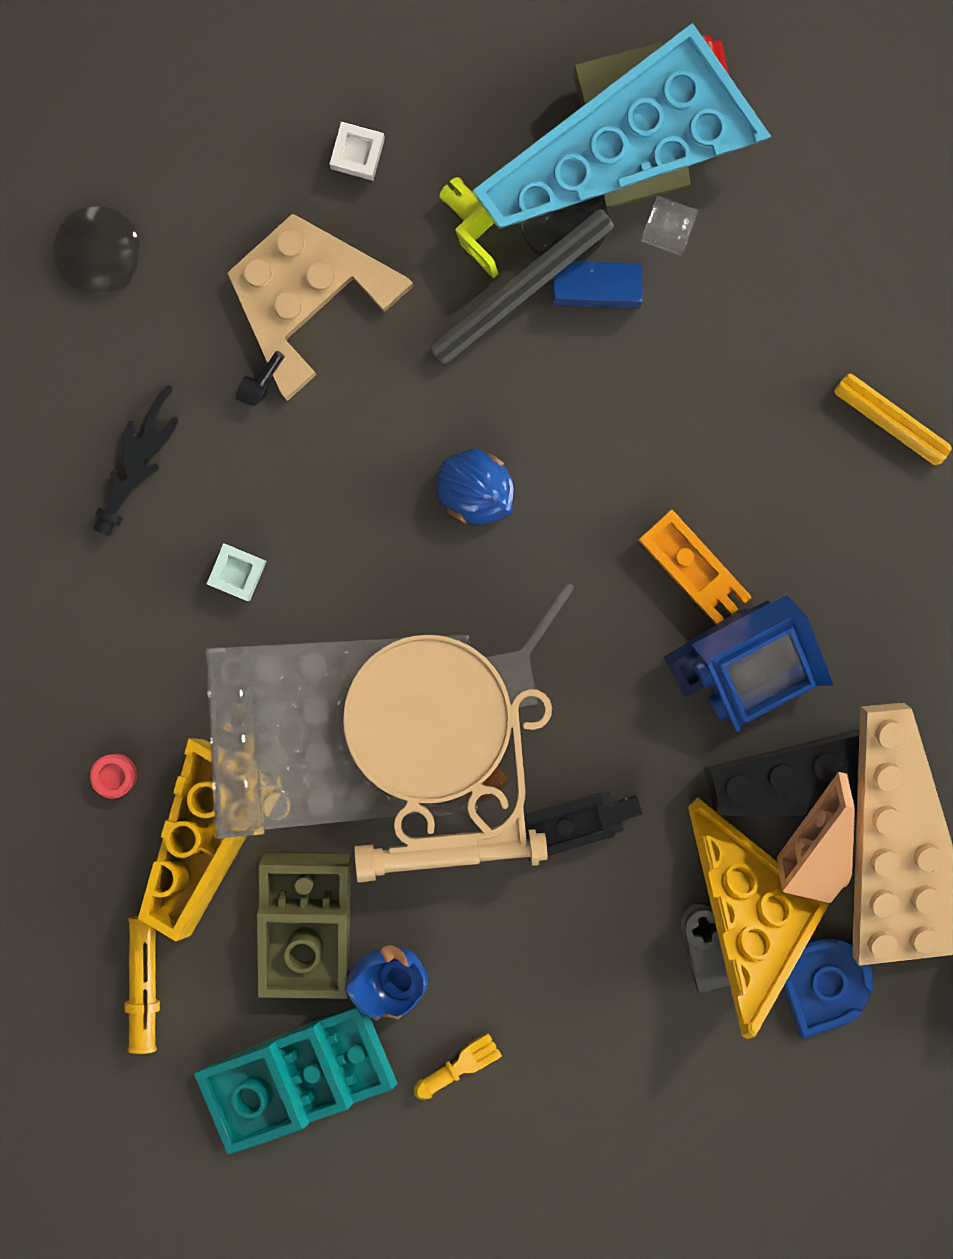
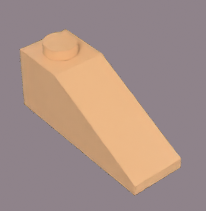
[777,772,855,903]

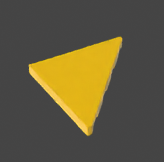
[688,797,829,1040]

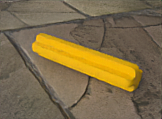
[834,373,952,465]

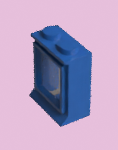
[692,595,834,732]

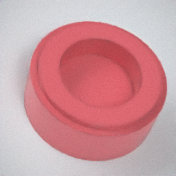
[90,753,137,799]

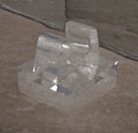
[641,196,699,256]

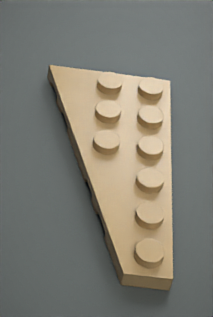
[852,703,953,966]

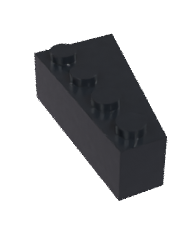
[704,729,860,816]

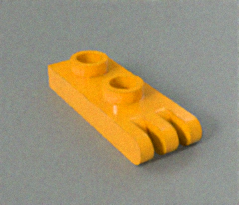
[638,510,751,625]

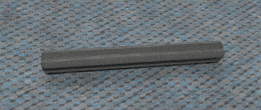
[431,209,614,364]

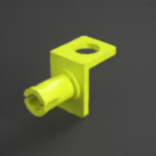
[439,177,498,279]

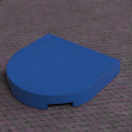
[783,937,874,1039]

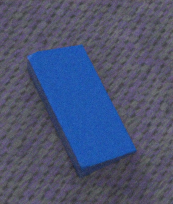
[552,261,643,309]

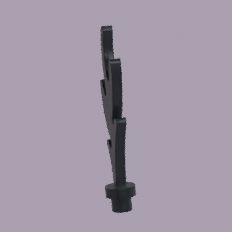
[93,385,179,537]

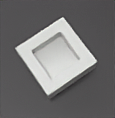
[330,122,385,181]

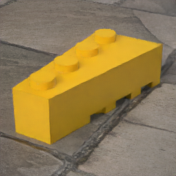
[138,738,277,942]

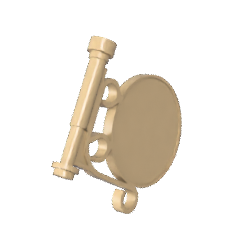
[344,635,552,882]

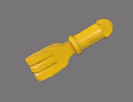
[413,1033,502,1100]

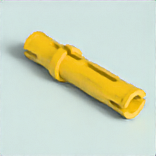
[124,916,160,1054]

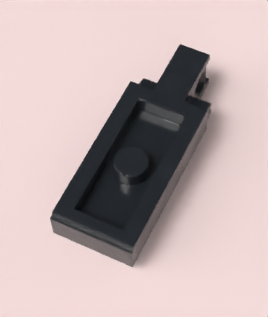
[524,791,642,861]

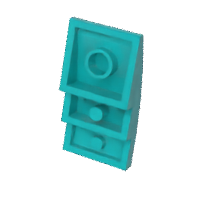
[194,1005,398,1155]

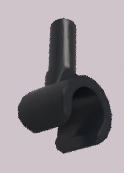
[236,351,285,406]

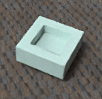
[207,543,267,601]

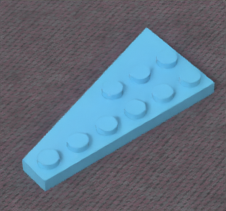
[472,23,771,229]

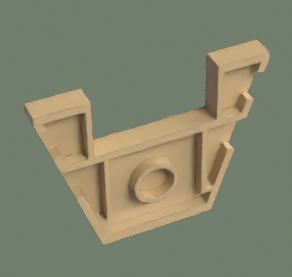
[228,214,413,401]

